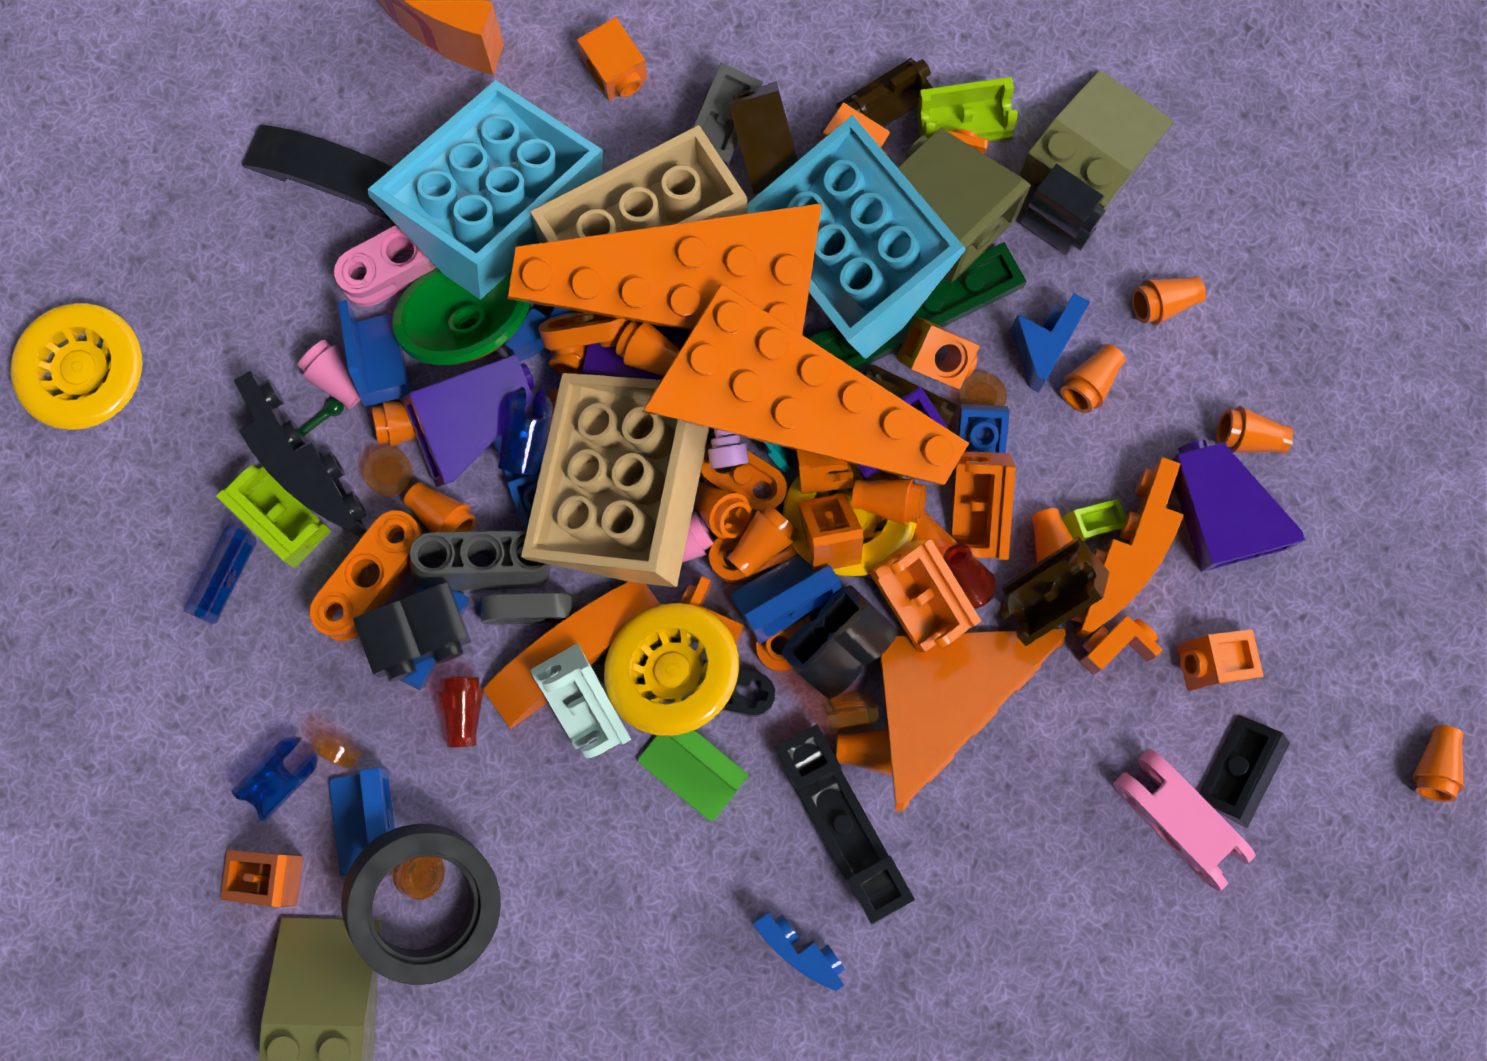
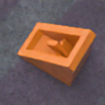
[798,493,863,573]
[220,850,303,907]

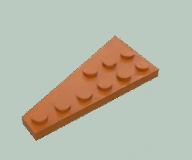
[507,203,822,335]
[642,284,969,485]

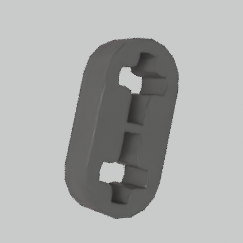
[481,593,573,625]

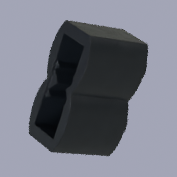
[1021,163,1106,255]
[353,583,472,682]
[782,585,898,700]

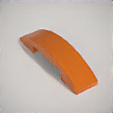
[483,582,661,729]

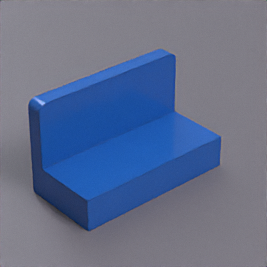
[338,300,411,407]
[731,554,842,644]
[329,767,400,876]

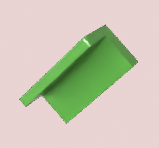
[638,730,749,821]

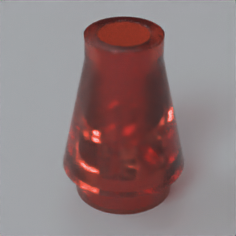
[943,544,996,609]
[435,676,484,747]

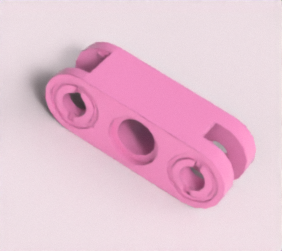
[334,225,437,307]
[1113,749,1256,892]

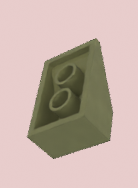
[1020,70,1174,211]
[258,918,382,1061]

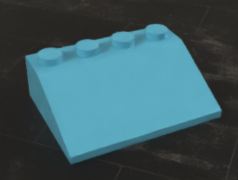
[368,80,603,300]
[747,114,966,359]

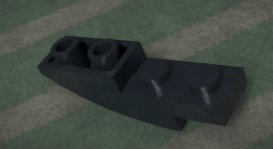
[233,371,367,536]

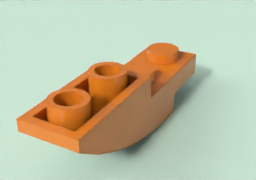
[1070,457,1184,638]

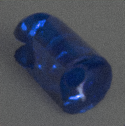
[498,387,553,475]
[231,736,318,822]

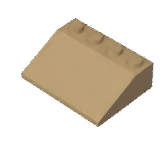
[521,373,710,587]

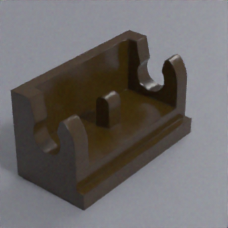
[728,81,798,194]
[1000,536,1110,646]

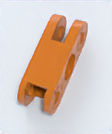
[309,510,425,641]

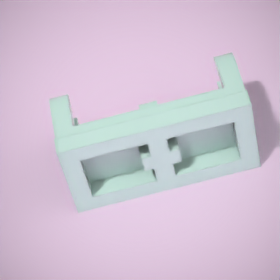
[530,643,631,758]

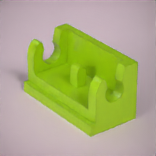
[916,77,1018,142]
[216,465,332,569]

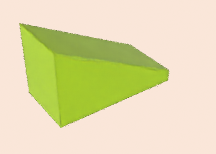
[1061,499,1126,542]

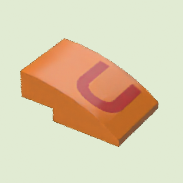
[377,0,504,76]

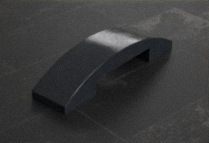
[242,125,393,221]
[774,724,915,925]

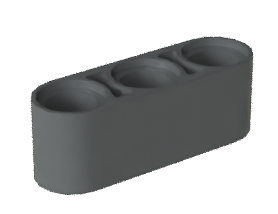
[410,531,551,590]

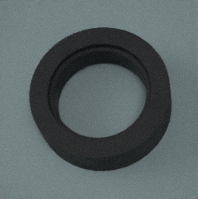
[341,824,501,985]

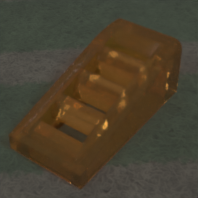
[819,690,879,736]

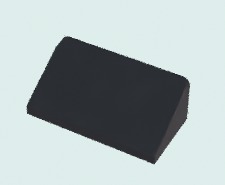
[1199,714,1290,828]

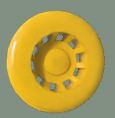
[10,303,142,430]
[783,464,916,576]
[604,603,739,736]

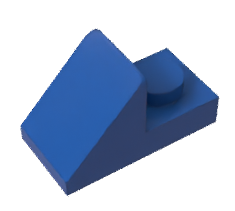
[1011,293,1090,393]

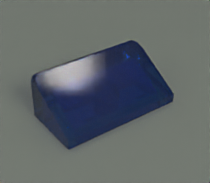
[184,526,257,625]

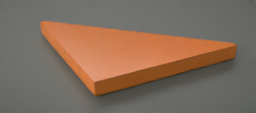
[880,628,1066,812]

